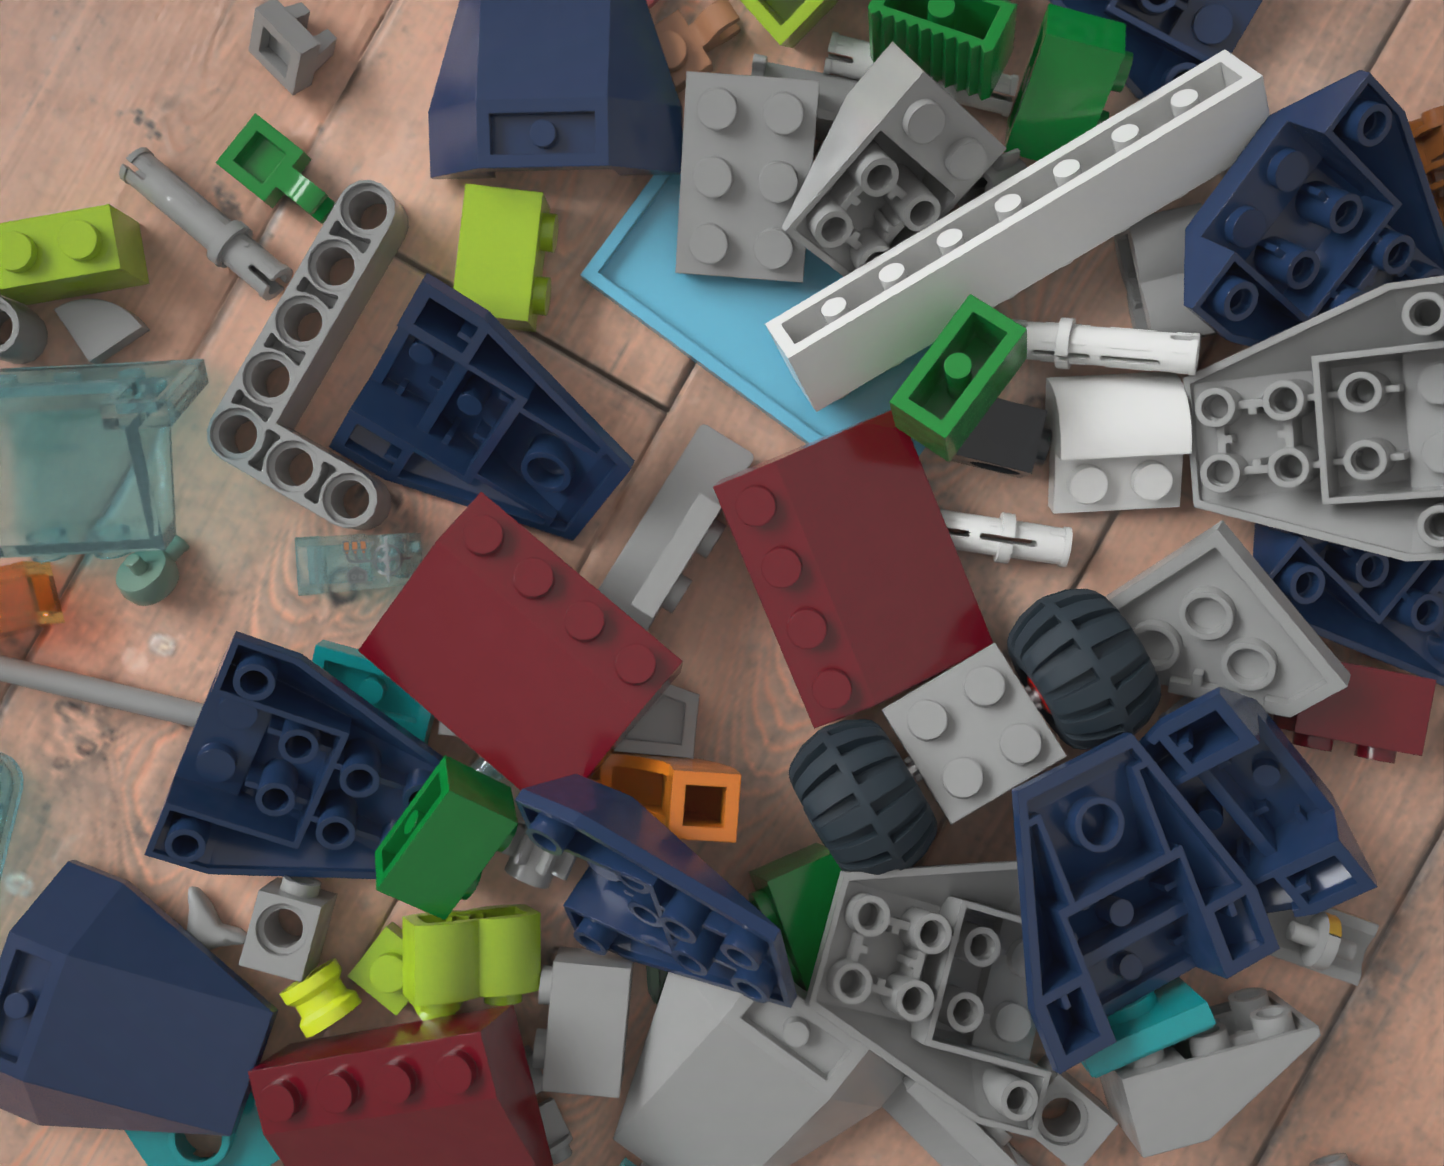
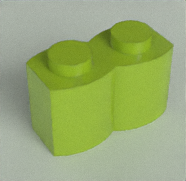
[402,904,541,1014]

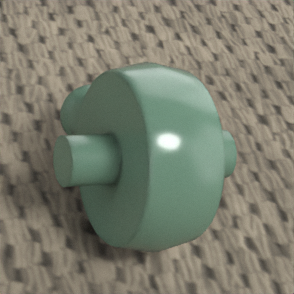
[116,534,189,606]

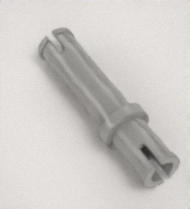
[119,147,292,301]

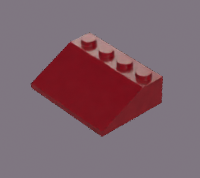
[713,410,993,729]
[358,492,683,791]
[248,1004,554,1166]

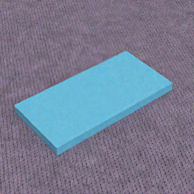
[580,174,932,456]

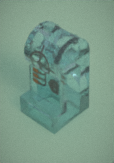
[295,533,422,596]

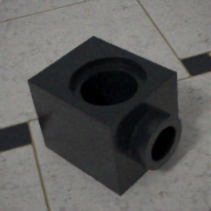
[951,398,1052,478]

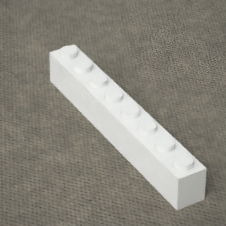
[765,50,1270,412]

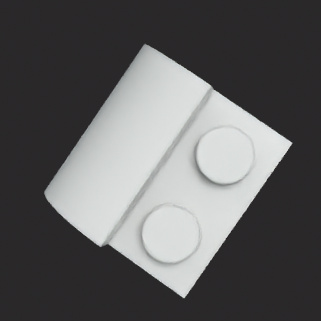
[1045,371,1192,514]

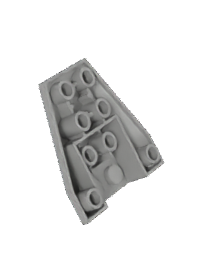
[1183,275,1444,561]
[804,860,1052,1138]
[613,972,906,1166]

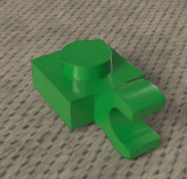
[215,113,336,225]

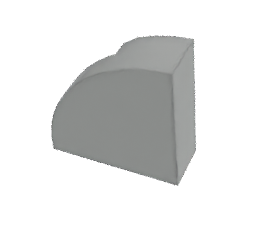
[54,299,150,365]

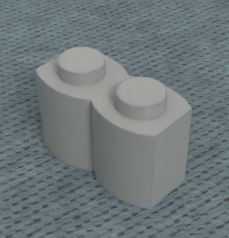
[1114,203,1217,338]

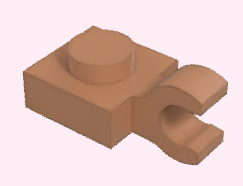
[655,0,741,93]

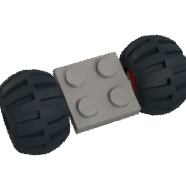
[789,589,1161,875]

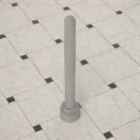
[0,655,203,727]

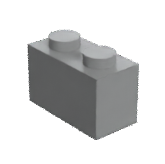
[532,946,634,1098]

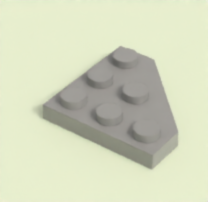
[1105,520,1351,718]

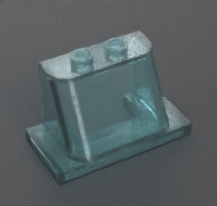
[0,359,209,562]

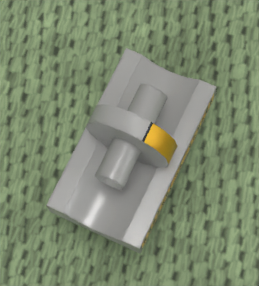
[1267,907,1379,986]

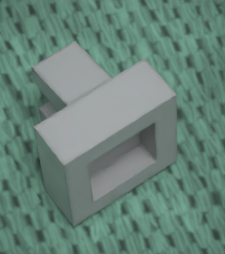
[249,0,337,95]

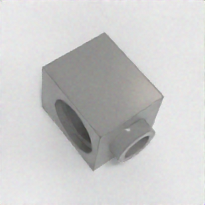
[238,876,338,982]
[1035,1054,1118,1166]

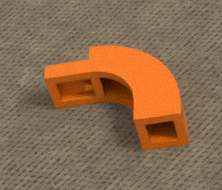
[590,751,741,843]

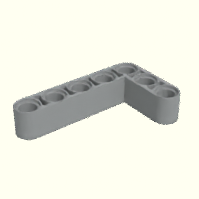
[207,180,409,530]

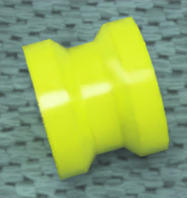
[279,958,362,1038]

